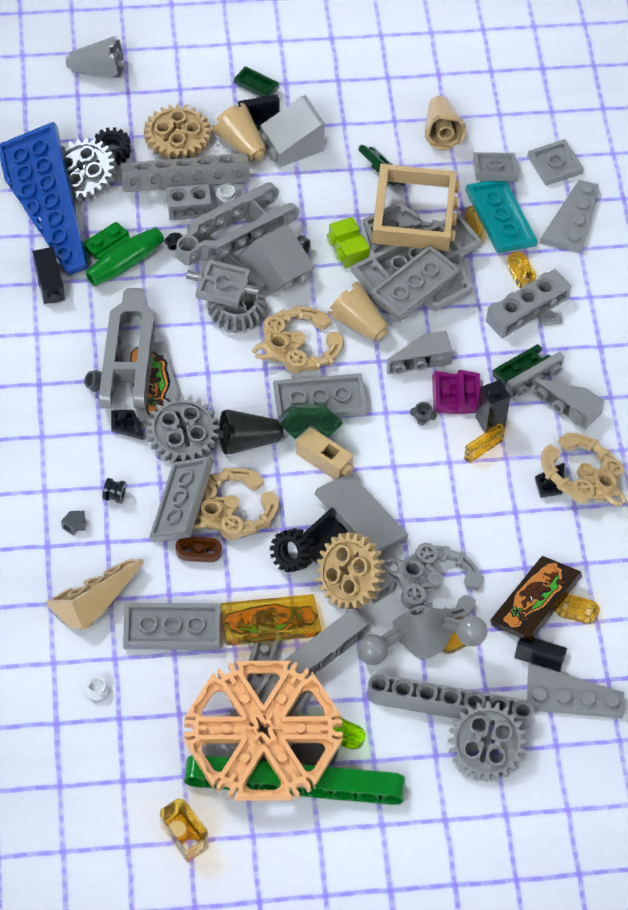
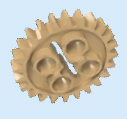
[144,104,211,159]
[315,532,386,609]

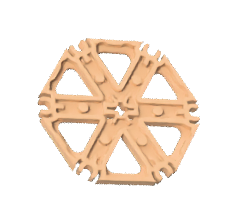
[184,661,343,801]

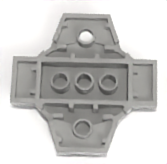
[351,202,482,312]

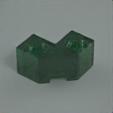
[277,402,343,439]

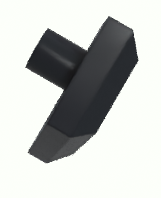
[111,410,144,440]
[535,463,565,498]

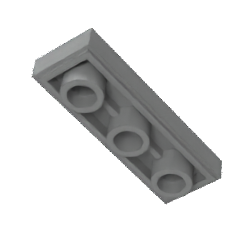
[506,351,565,398]

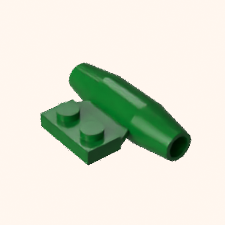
[83,222,164,286]

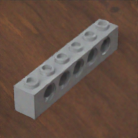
[120,153,250,192]

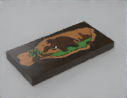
[490,556,582,642]

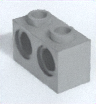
[166,184,212,221]

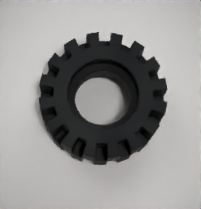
[93,127,131,166]
[270,528,315,573]

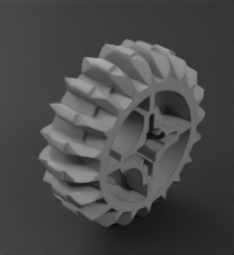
[207,282,266,333]

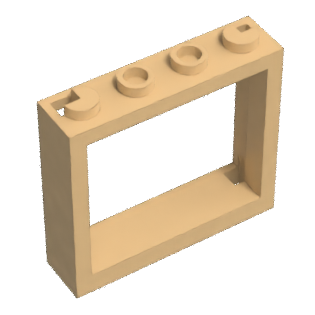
[372,164,460,251]

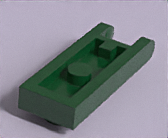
[358,145,406,186]
[492,344,551,388]

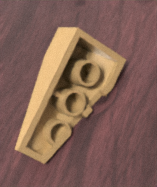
[46,559,144,630]

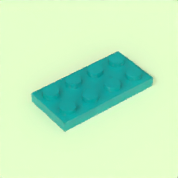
[465,181,537,253]

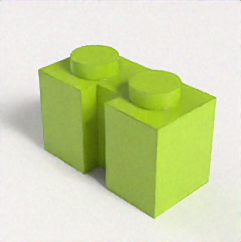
[327,217,370,269]

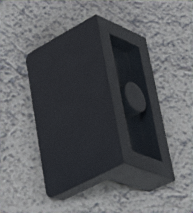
[238,94,280,131]
[304,508,349,563]
[514,638,567,672]

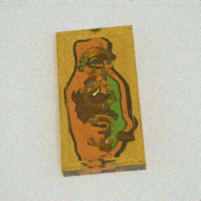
[220,594,322,646]

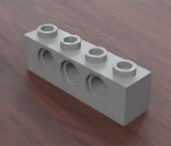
[486,269,572,339]

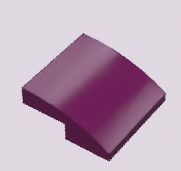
[432,370,480,414]

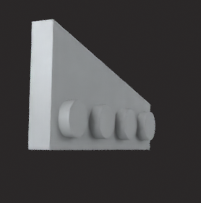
[540,180,599,253]
[527,663,624,718]

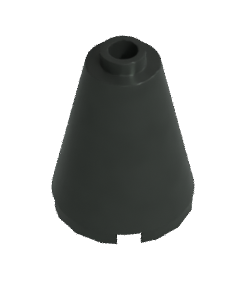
[219,409,284,455]

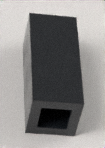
[32,247,65,304]
[475,380,511,435]

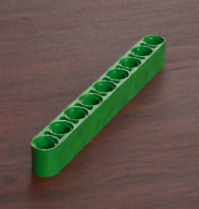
[184,755,405,805]

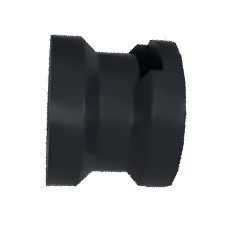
[102,478,127,504]

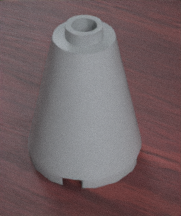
[66,36,124,78]

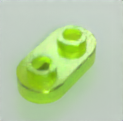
[333,718,366,750]

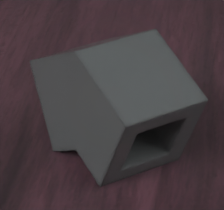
[61,511,85,535]

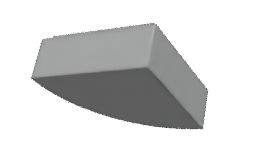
[538,306,562,326]

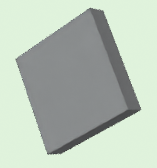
[527,139,584,186]
[473,152,518,181]

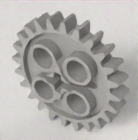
[62,137,117,203]
[146,395,220,462]
[448,701,528,782]

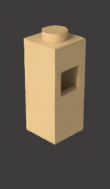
[296,427,354,480]

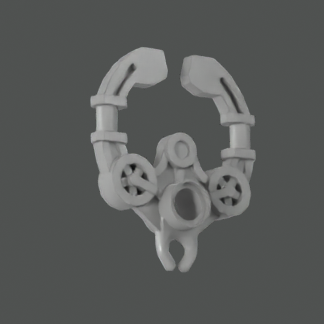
[384,543,482,620]

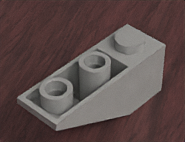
[386,330,453,375]
[533,378,604,430]

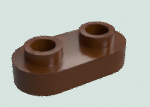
[175,536,222,563]

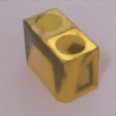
[160,799,208,863]

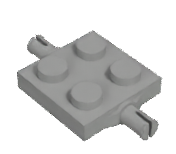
[186,259,260,308]

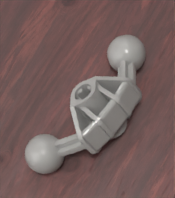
[357,606,488,665]

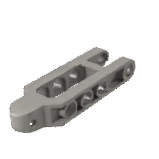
[175,182,299,265]
[99,288,156,409]

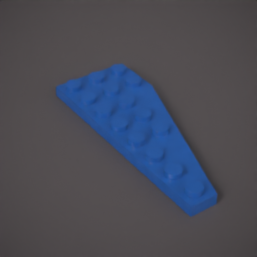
[0,122,89,275]

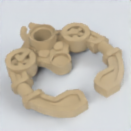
[252,305,343,373]
[541,433,627,507]
[193,467,279,540]

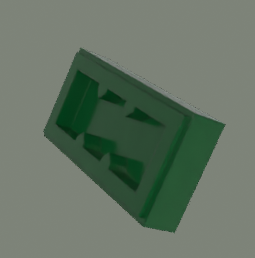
[234,66,279,97]

